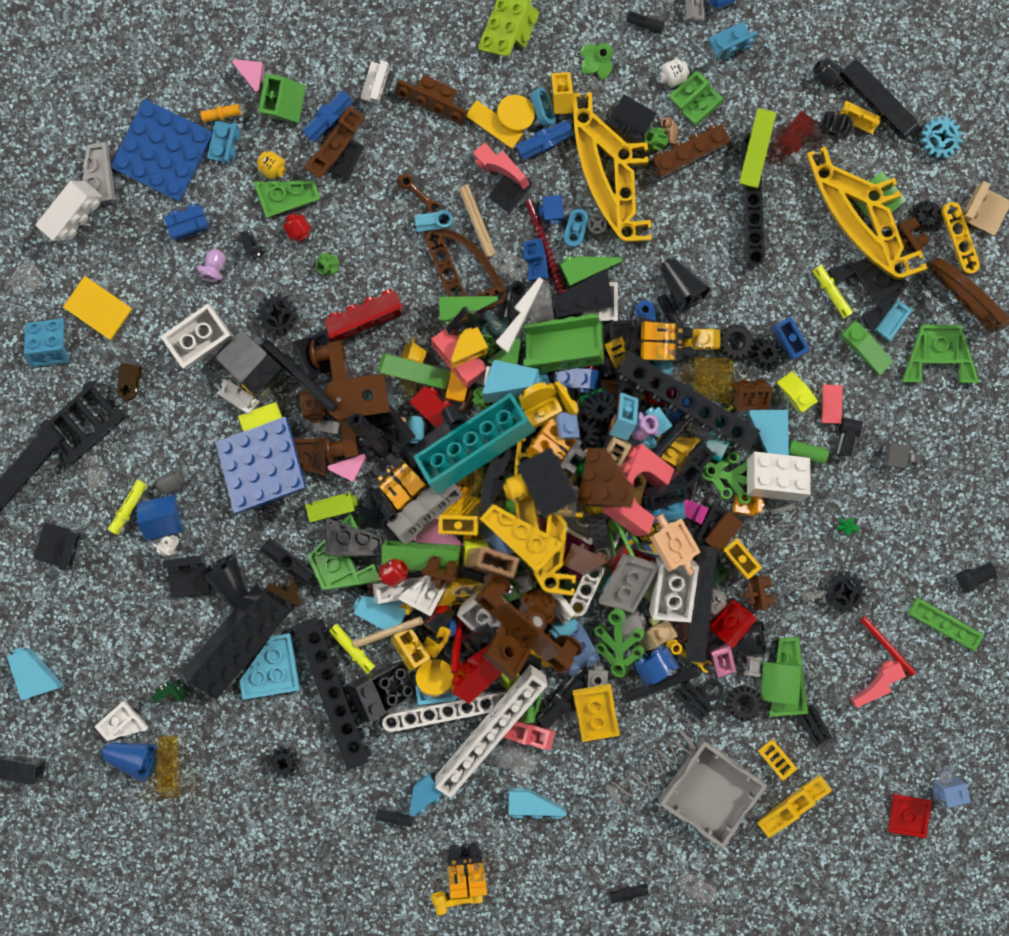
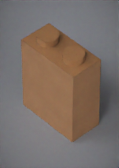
[465,547,519,578]

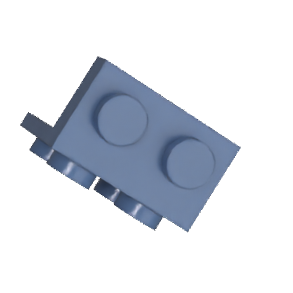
[549,621,600,676]

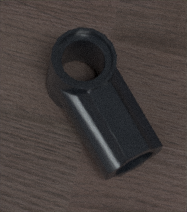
[504,281,526,319]
[836,417,863,457]
[955,562,998,593]

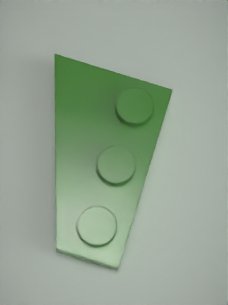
[254,181,321,219]

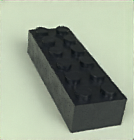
[182,583,291,700]

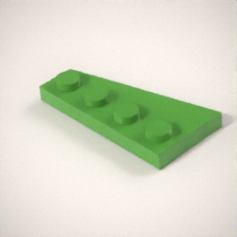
[769,636,808,717]

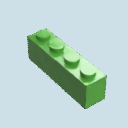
[382,540,462,572]

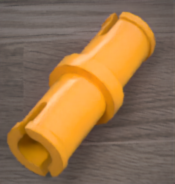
[201,103,242,123]

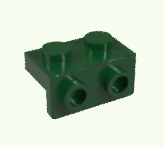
[152,679,188,703]

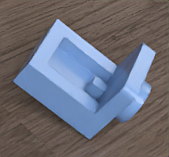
[554,412,580,440]

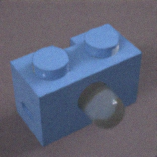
[932,770,971,808]

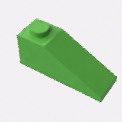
[560,256,622,287]
[439,296,498,325]
[838,321,893,376]

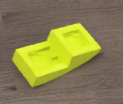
[238,402,282,432]

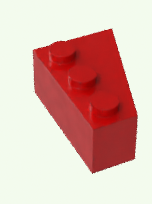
[451,646,502,704]

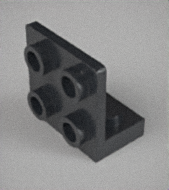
[34,523,82,570]
[162,555,210,598]

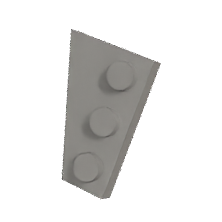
[82,142,115,203]

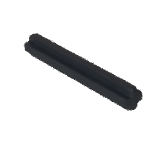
[627,666,701,702]

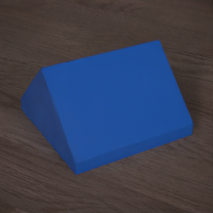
[137,494,184,541]

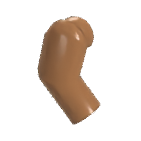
[660,117,679,145]

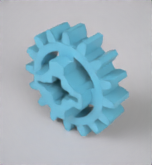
[920,116,963,159]

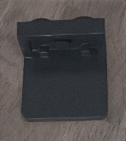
[292,330,333,377]

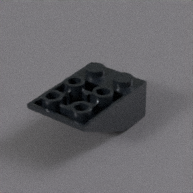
[346,661,417,722]

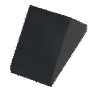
[357,487,387,529]

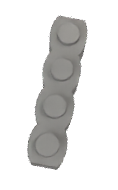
[387,484,463,545]

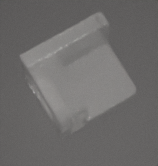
[8,261,43,295]

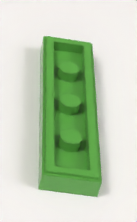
[377,353,451,389]
[907,597,984,651]

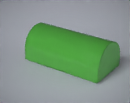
[789,440,829,464]

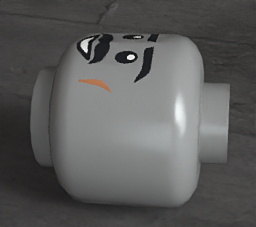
[711,588,727,616]

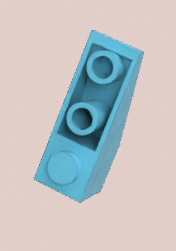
[509,788,567,819]

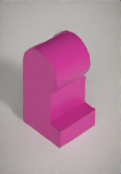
[685,500,709,524]

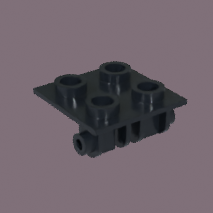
[606,94,657,144]

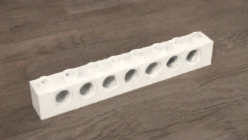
[435,665,547,798]

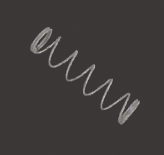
[771,503,826,601]
[606,729,696,806]

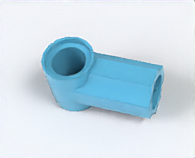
[415,210,454,232]

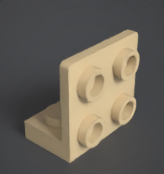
[963,181,1009,236]

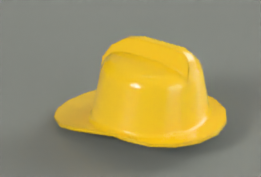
[390,337,426,377]

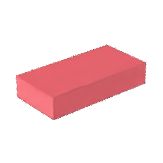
[821,385,843,424]

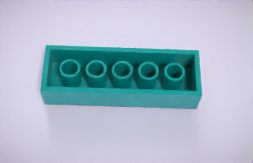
[413,393,536,494]

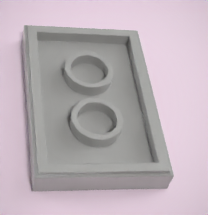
[599,554,659,613]

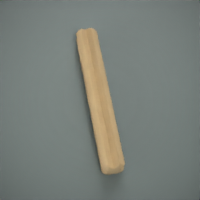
[459,185,495,258]

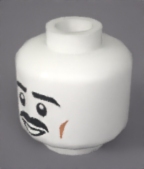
[659,59,689,87]

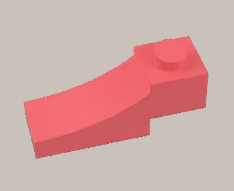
[473,143,530,189]
[850,660,906,708]
[503,720,555,750]

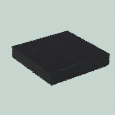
[322,130,364,181]

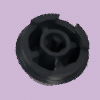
[736,621,766,658]

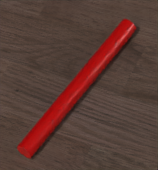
[450,605,463,674]
[859,616,917,677]

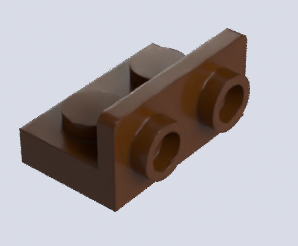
[731,379,773,411]

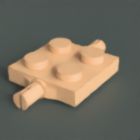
[650,514,700,576]

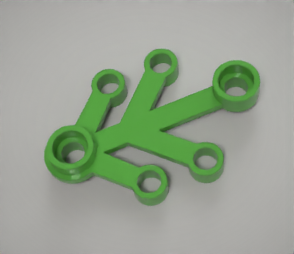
[701,452,751,505]
[594,609,645,677]

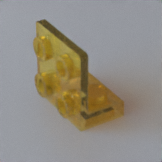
[693,357,734,403]

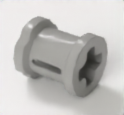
[744,655,763,677]

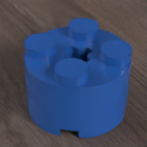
[634,644,679,687]

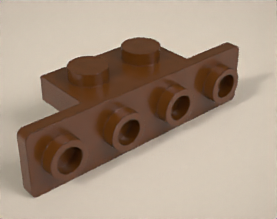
[394,74,468,126]

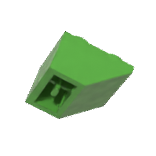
[258,74,306,124]

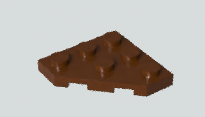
[577,448,636,508]

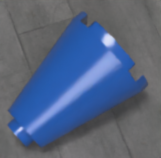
[101,742,158,782]

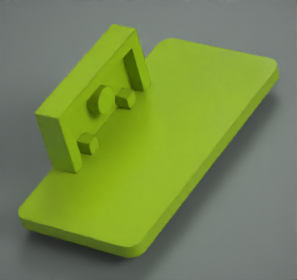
[478,0,540,57]

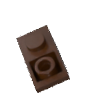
[563,543,611,575]

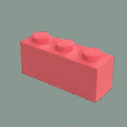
[431,329,486,388]

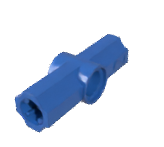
[302,90,354,143]
[516,120,574,161]

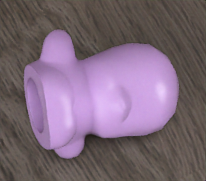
[196,249,226,282]
[631,412,659,441]

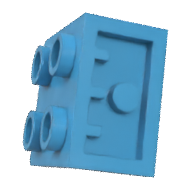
[708,21,758,60]
[24,318,69,367]

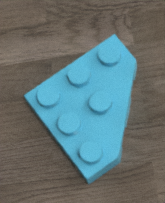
[240,633,300,700]

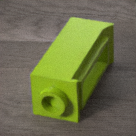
[305,492,358,522]

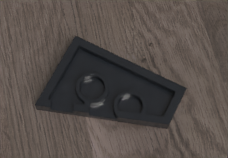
[364,397,416,449]

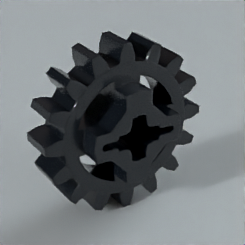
[256,293,299,335]
[824,571,867,613]

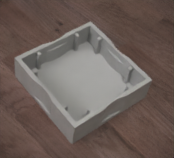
[658,738,767,849]

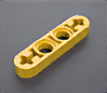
[941,202,980,274]

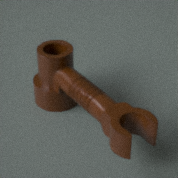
[397,174,441,213]

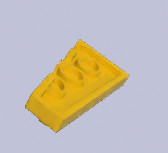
[480,504,564,573]

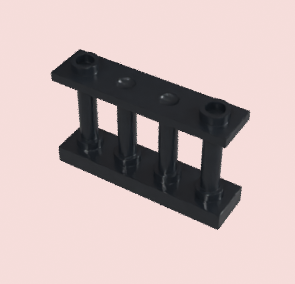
[37,380,129,466]

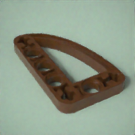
[425,229,507,313]
[928,258,1009,333]

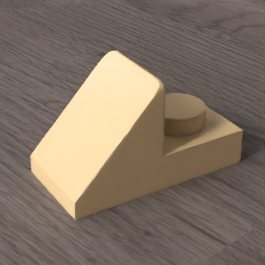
[636,620,678,651]

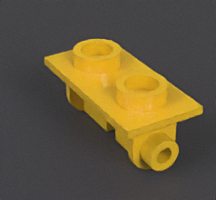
[840,101,880,134]

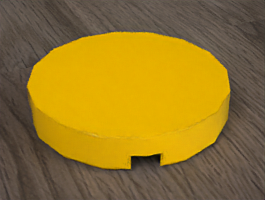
[496,95,535,133]
[518,382,557,410]
[416,659,453,697]

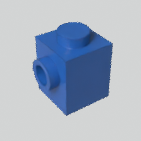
[539,195,564,225]

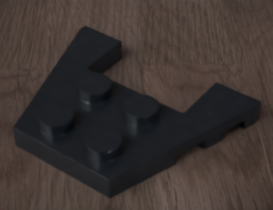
[828,258,909,332]

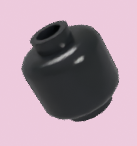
[812,58,842,87]

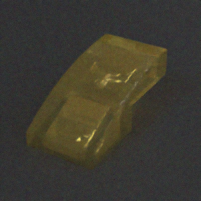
[459,469,484,497]

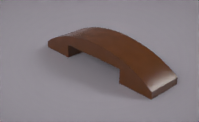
[305,106,365,179]

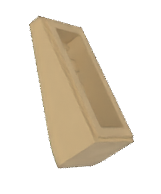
[606,436,632,467]

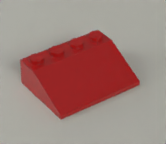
[325,289,406,341]

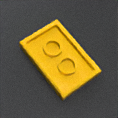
[63,276,133,340]
[573,684,620,742]

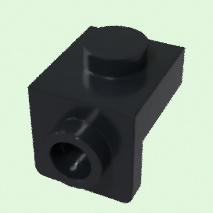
[605,320,631,341]

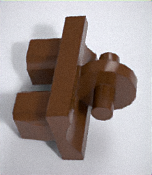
[899,217,930,251]
[422,555,462,590]
[742,575,775,611]

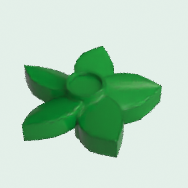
[836,517,860,537]

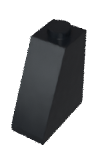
[0,755,45,784]

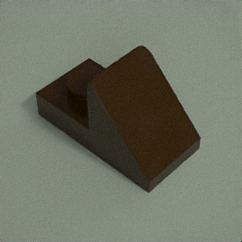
[265,578,304,607]

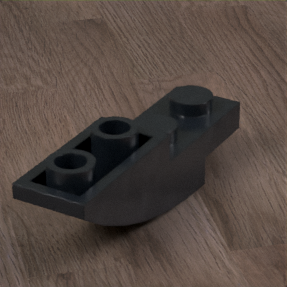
[669,441,715,489]
[479,445,517,518]

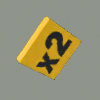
[437,578,485,606]

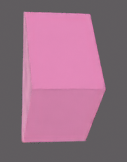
[232,59,265,96]
[327,454,367,482]
[708,644,736,678]

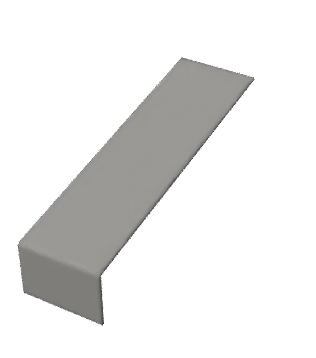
[314,420,339,434]

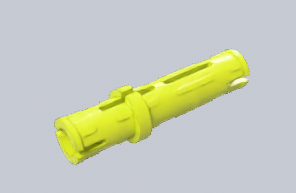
[812,264,853,319]
[108,479,148,535]
[328,623,375,674]

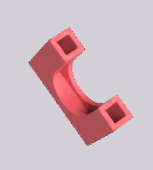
[603,444,675,537]

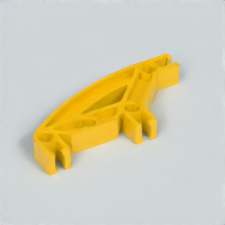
[573,92,652,243]
[807,146,927,280]
[514,437,584,596]

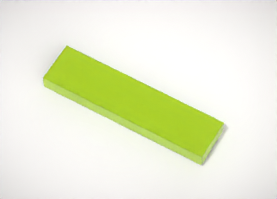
[739,108,777,189]

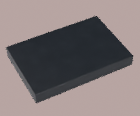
[516,447,579,518]

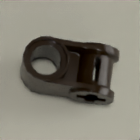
[117,363,142,401]

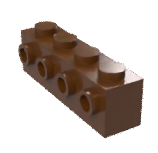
[651,124,731,180]

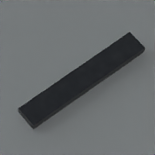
[686,545,718,663]

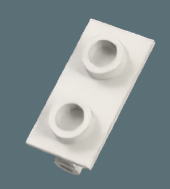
[217,379,260,414]
[153,535,179,557]

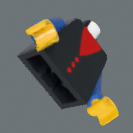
[400,602,457,645]

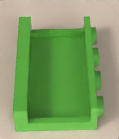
[523,314,604,373]

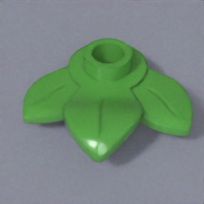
[579,43,614,80]

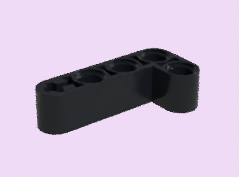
[405,405,469,472]

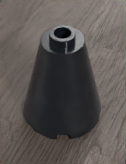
[660,258,711,312]
[201,554,248,608]

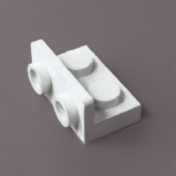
[361,60,390,105]

